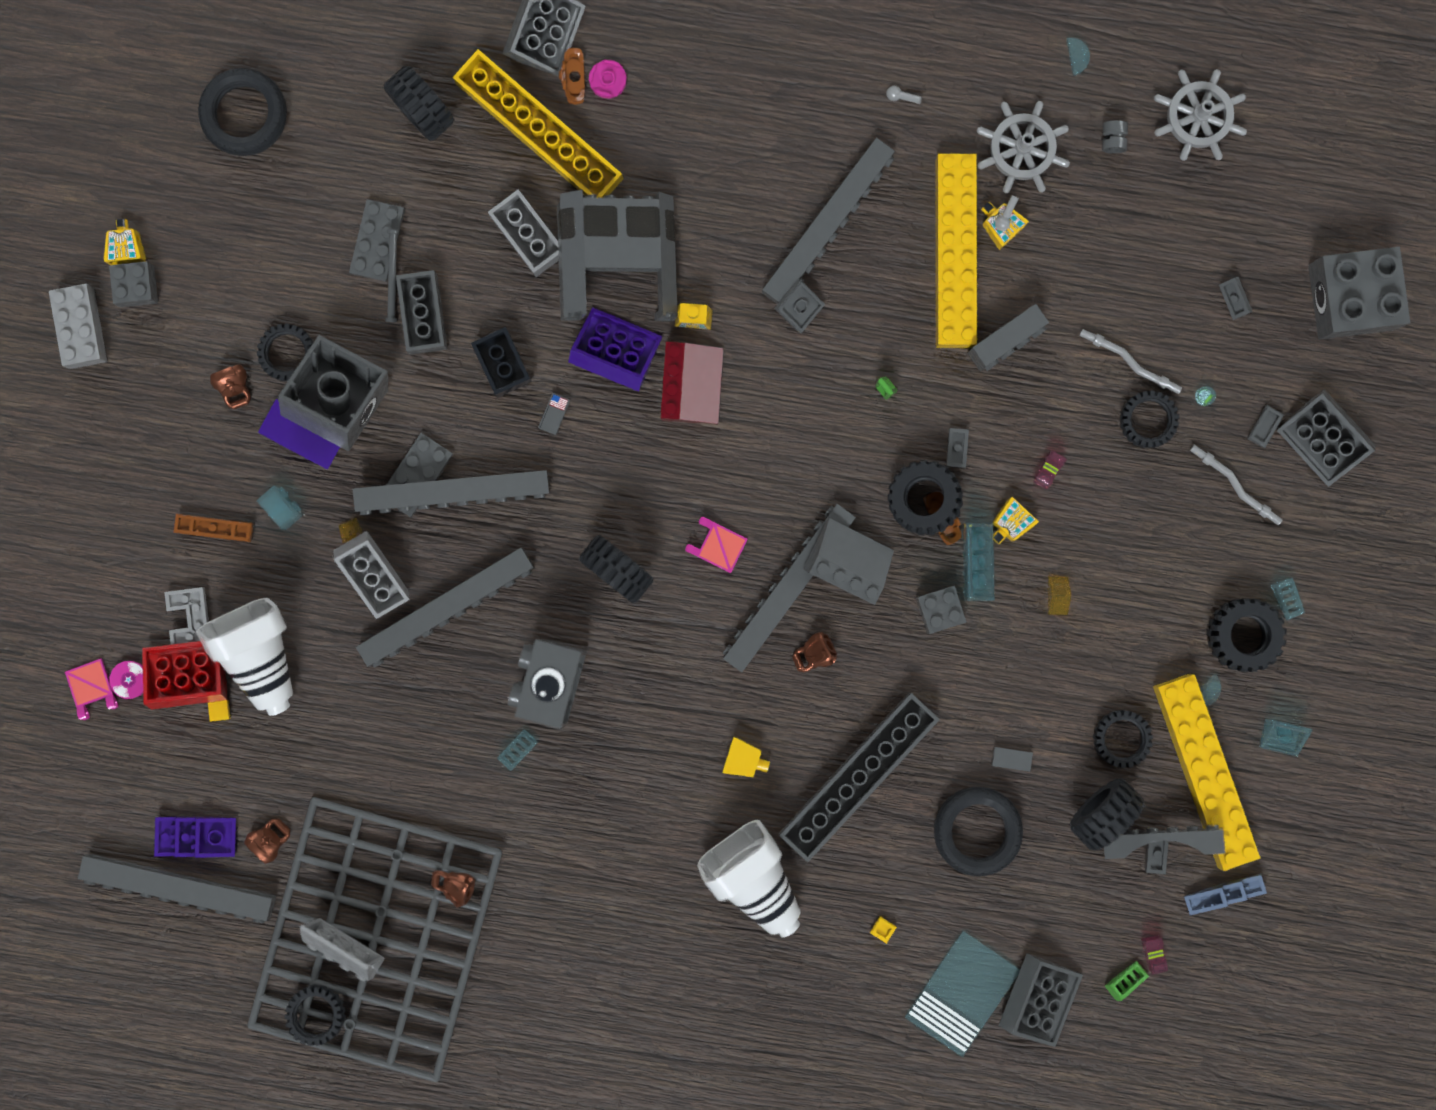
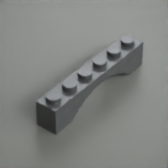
[1104,825,1225,859]

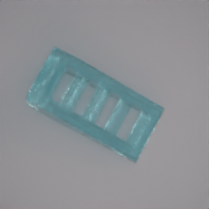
[1271,578,1305,620]
[497,729,538,771]

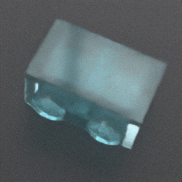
[257,486,303,531]

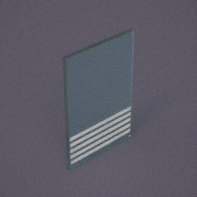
[905,931,1020,1057]

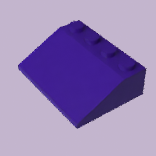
[568,307,663,392]

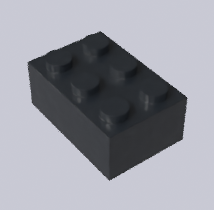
[471,327,532,398]

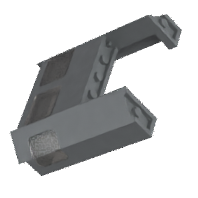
[557,190,678,321]

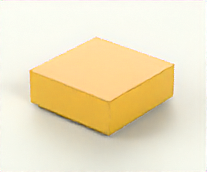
[208,700,231,722]
[870,916,897,944]

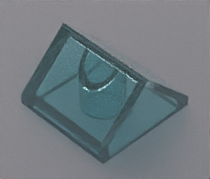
[1260,719,1312,757]

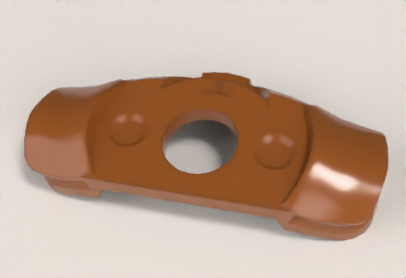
[559,48,585,105]
[923,492,962,545]

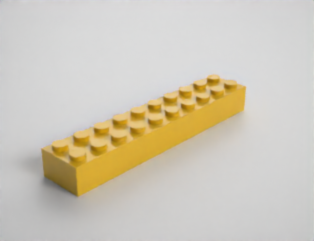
[453,49,623,198]
[935,154,977,348]
[1153,674,1260,871]

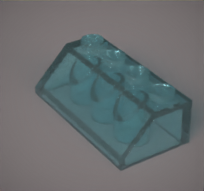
[962,523,995,601]

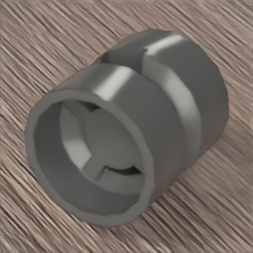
[1102,121,1128,153]

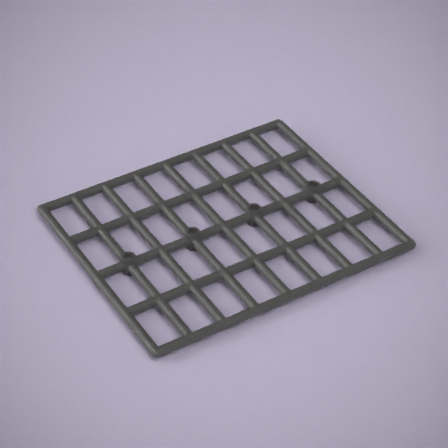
[247,797,502,1082]

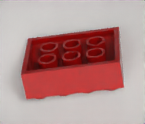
[142,641,227,709]

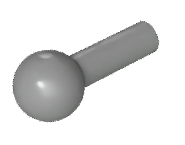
[886,86,922,104]
[995,195,1019,231]

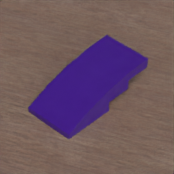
[258,399,340,470]
[154,817,236,858]

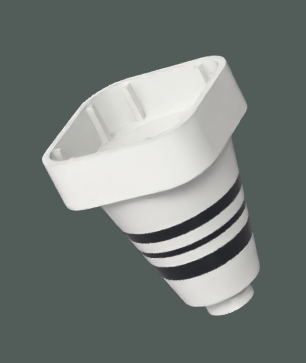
[196,598,293,716]
[697,820,801,937]

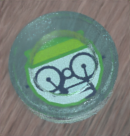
[1195,386,1216,406]

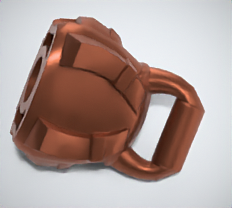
[210,364,251,409]
[792,632,837,672]
[244,819,290,864]
[431,870,475,908]

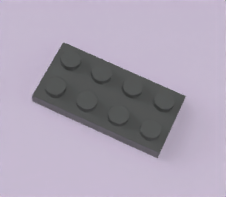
[349,199,405,283]
[386,433,454,518]

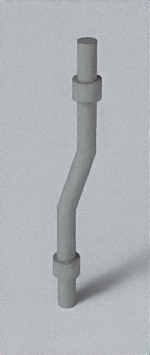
[1079,329,1182,394]
[1190,444,1283,525]

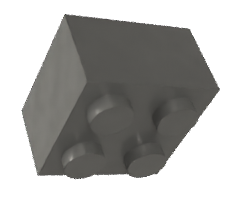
[109,261,158,308]
[916,586,966,634]

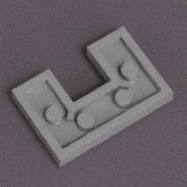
[164,587,209,645]

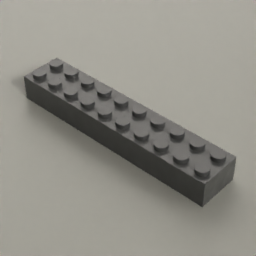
[779,692,940,862]

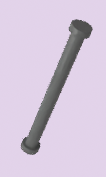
[385,229,399,322]

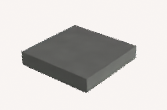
[774,279,825,333]

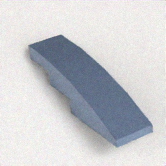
[1184,873,1267,915]

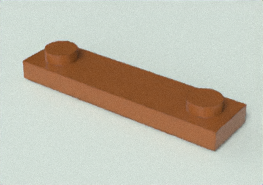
[173,514,254,542]

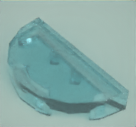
[1066,38,1090,77]
[1200,674,1221,706]

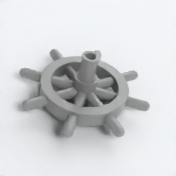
[1154,69,1247,161]
[977,101,1070,193]

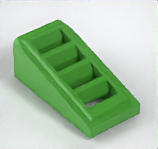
[875,377,897,400]
[1105,961,1149,1001]

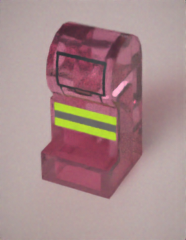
[1033,451,1067,490]
[1141,935,1168,975]

